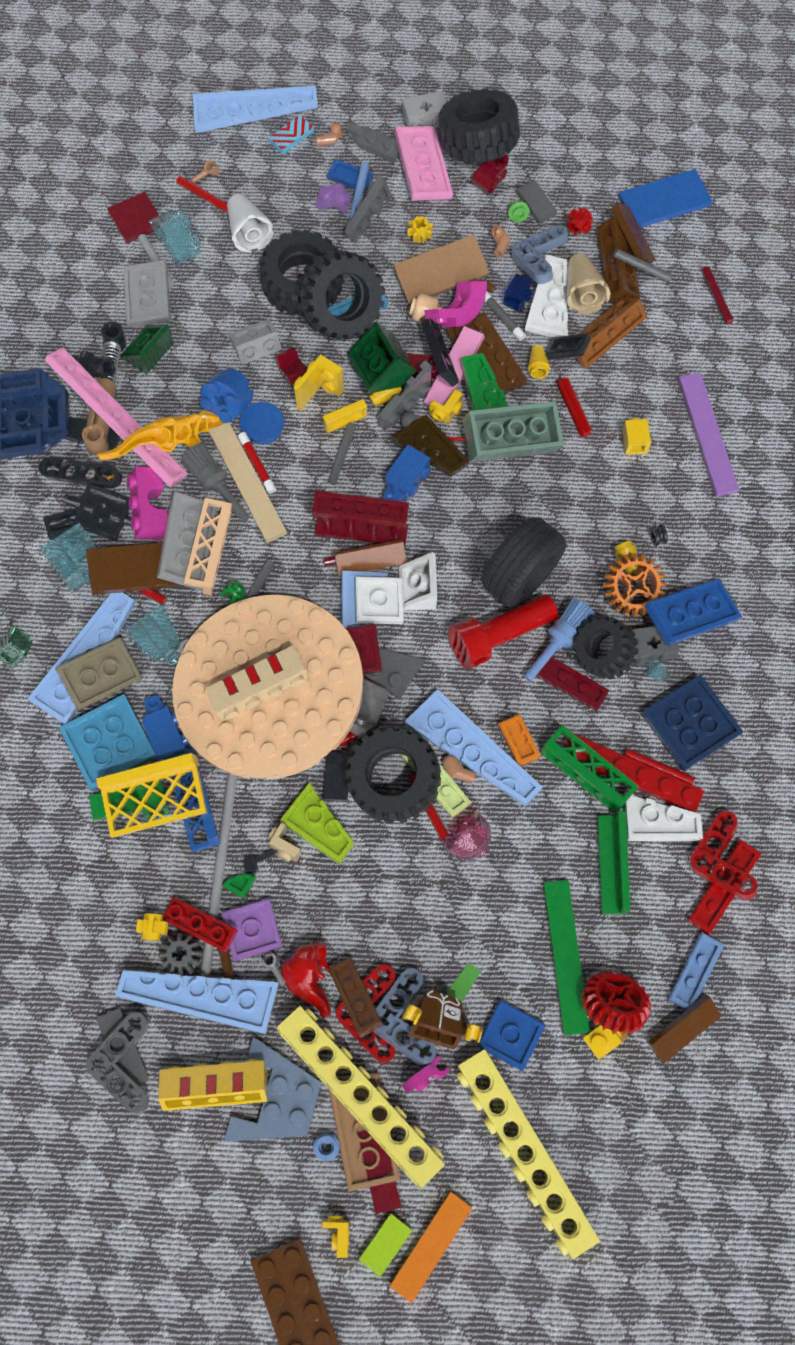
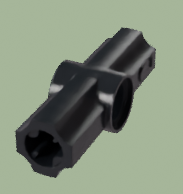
[70,350,116,378]

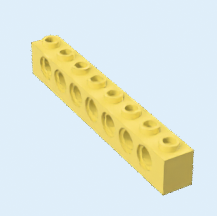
[277,1006,445,1190]
[456,1049,600,1259]

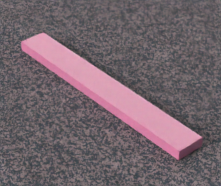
[45,348,188,488]

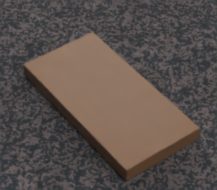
[394,235,490,306]
[329,1072,400,1192]

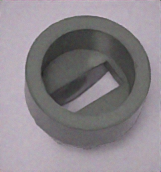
[401,412,420,428]

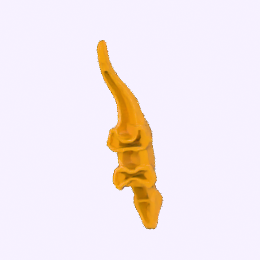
[97,410,224,460]

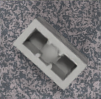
[402,91,446,127]

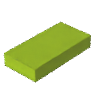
[359,1214,412,1277]

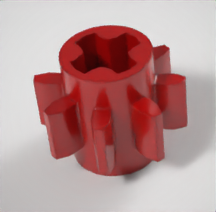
[567,208,593,235]

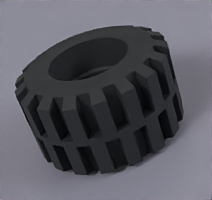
[572,615,639,679]

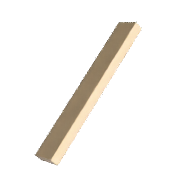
[208,423,287,544]

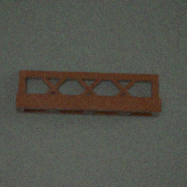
[597,217,640,303]

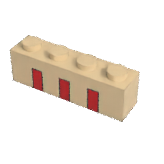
[205,646,309,721]

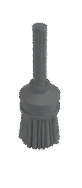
[180,442,250,522]

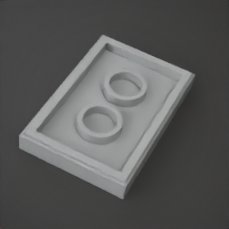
[124,260,171,328]

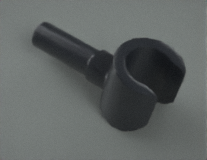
[244,849,276,874]

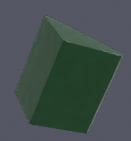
[120,324,174,375]

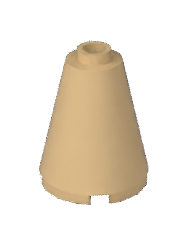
[567,254,611,314]

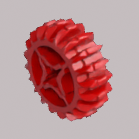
[581,969,652,1036]

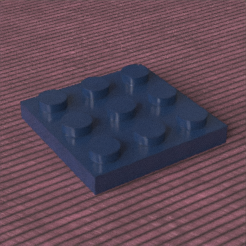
[641,674,744,772]

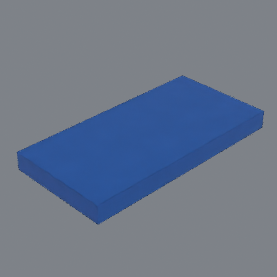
[618,169,713,228]
[644,578,742,646]

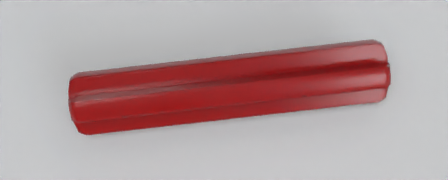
[557,377,592,437]

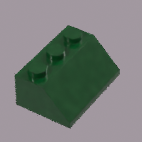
[347,321,416,393]

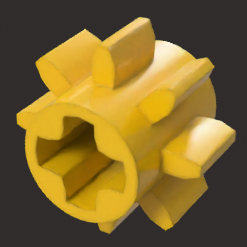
[407,216,433,244]
[136,913,168,941]

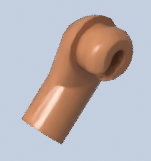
[316,123,343,147]
[491,225,510,258]
[442,755,475,783]

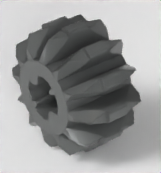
[159,933,203,976]

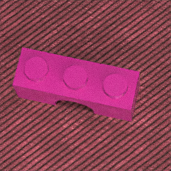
[126,466,167,540]

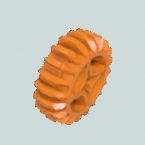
[602,553,667,617]

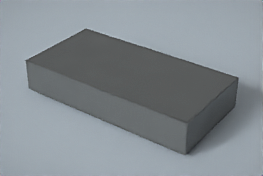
[517,181,557,224]

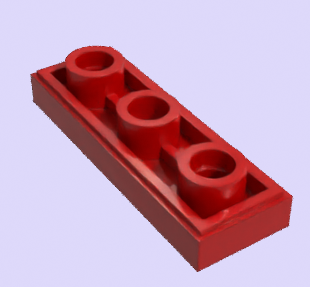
[163,897,238,953]

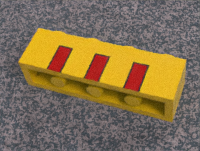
[158,1059,268,1111]

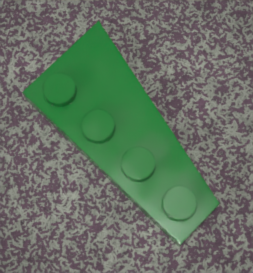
[460,353,509,411]

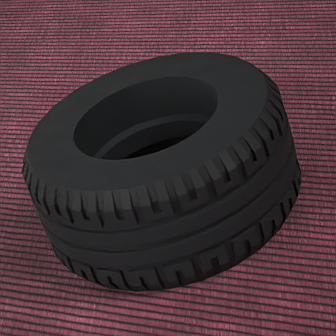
[481,517,566,607]

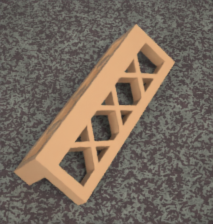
[184,498,232,596]

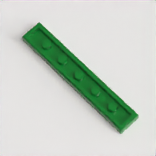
[543,880,590,1036]

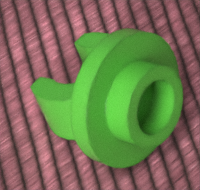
[508,201,530,222]

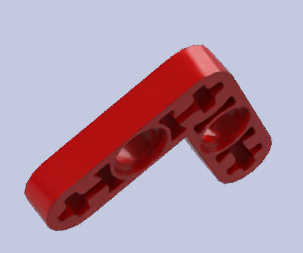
[690,811,758,900]
[336,965,395,1063]

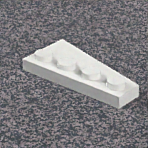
[525,255,568,338]

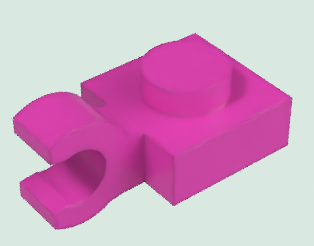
[402,1056,450,1094]

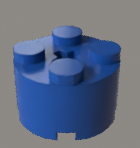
[200,368,253,423]

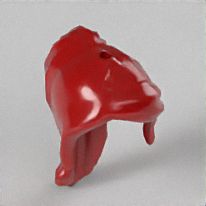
[281,941,331,1019]

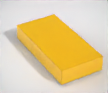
[323,399,367,433]

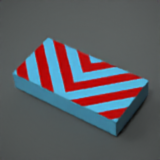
[269,115,314,155]

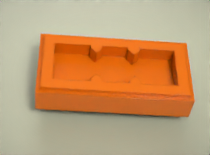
[498,714,541,767]

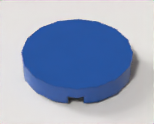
[239,402,285,445]

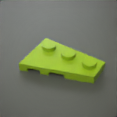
[280,783,354,865]

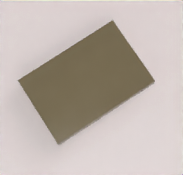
[55,637,143,711]

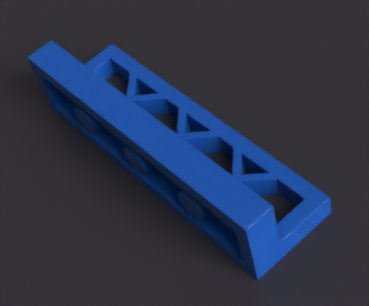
[172,747,221,853]

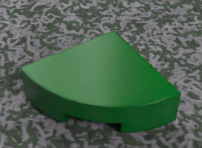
[222,874,257,900]

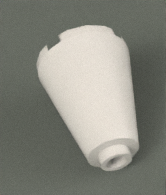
[227,194,273,253]

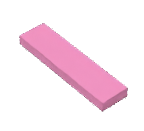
[424,326,485,407]

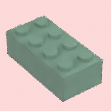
[463,401,564,463]

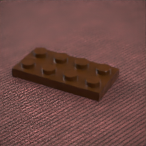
[446,312,527,394]
[250,1239,340,1345]

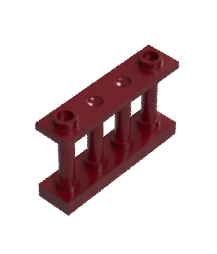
[312,491,409,547]

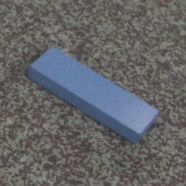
[667,932,724,1010]

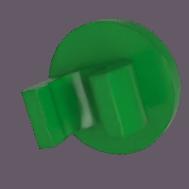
[221,581,246,605]

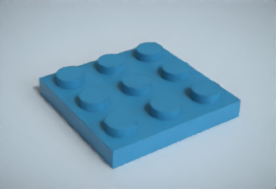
[59,694,157,791]

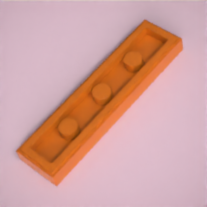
[389,1192,472,1303]

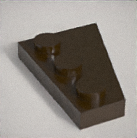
[391,415,469,477]

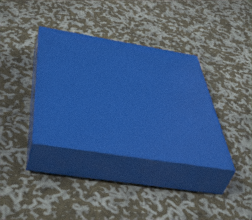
[477,1000,546,1072]

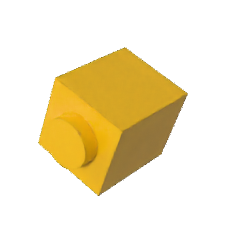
[622,418,651,455]

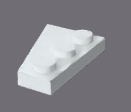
[624,792,703,841]

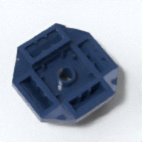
[0,368,69,459]

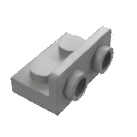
[229,319,282,364]

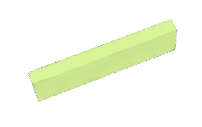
[399,729,472,819]

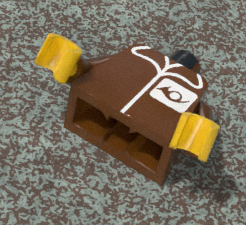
[402,984,483,1050]

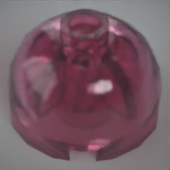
[443,811,492,860]

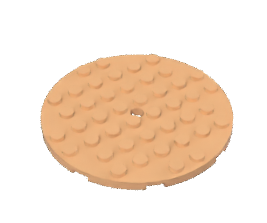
[172,595,364,779]

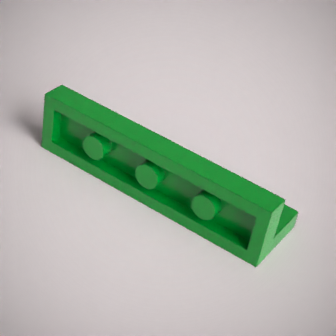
[540,725,639,814]
[597,811,631,915]

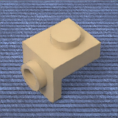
[268,822,301,862]

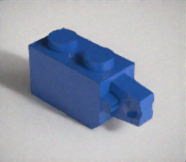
[382,445,432,502]
[142,695,190,762]

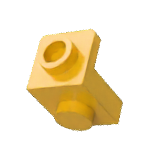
[429,389,464,424]
[583,1025,628,1060]

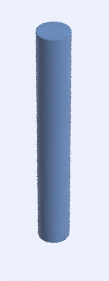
[349,162,369,219]

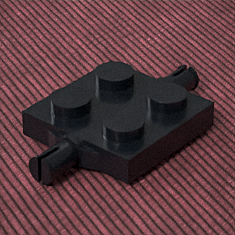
[63,483,132,542]

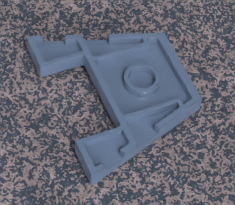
[224,1038,321,1142]

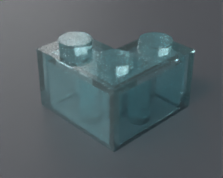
[149,210,201,264]
[40,523,96,593]

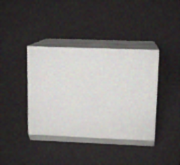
[399,552,437,610]

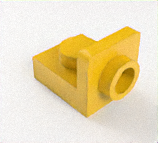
[321,1216,350,1258]

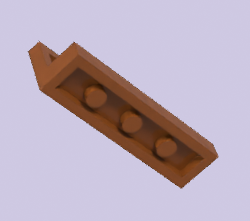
[577,296,647,369]

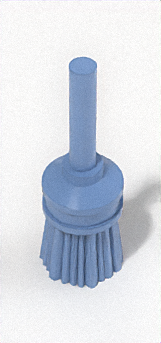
[524,598,596,682]

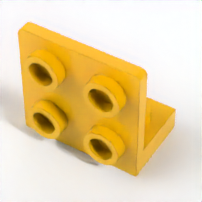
[294,354,344,411]

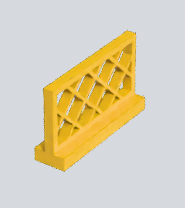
[96,753,208,838]

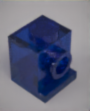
[503,273,533,314]

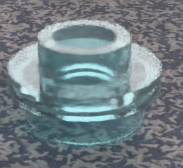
[647,662,670,683]

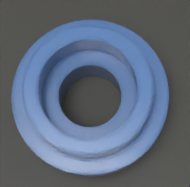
[313,1133,340,1161]

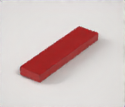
[687,840,762,935]

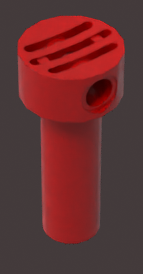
[448,594,558,670]

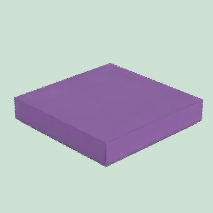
[221,898,283,962]

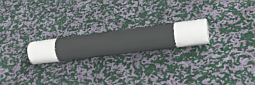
[484,291,526,341]

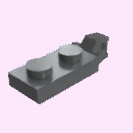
[347,123,400,163]

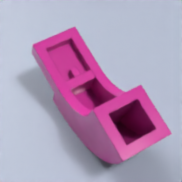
[425,281,487,327]

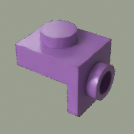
[315,183,351,214]

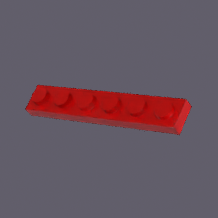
[563,733,705,813]

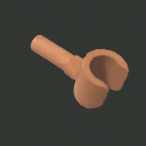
[191,161,220,183]

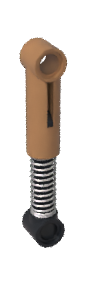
[82,321,127,456]

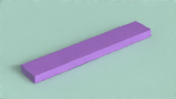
[678,372,739,497]

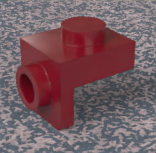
[275,347,307,385]

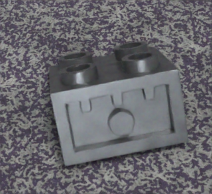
[349,678,390,737]

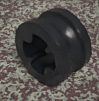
[649,524,668,546]

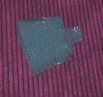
[125,605,181,665]

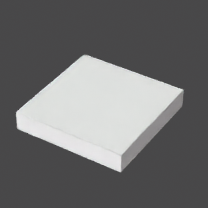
[355,576,404,624]

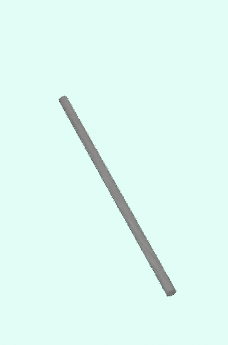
[200,773,237,978]

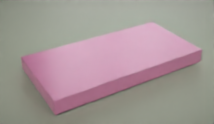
[394,126,453,201]

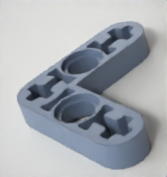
[511,225,568,284]
[373,968,436,1066]

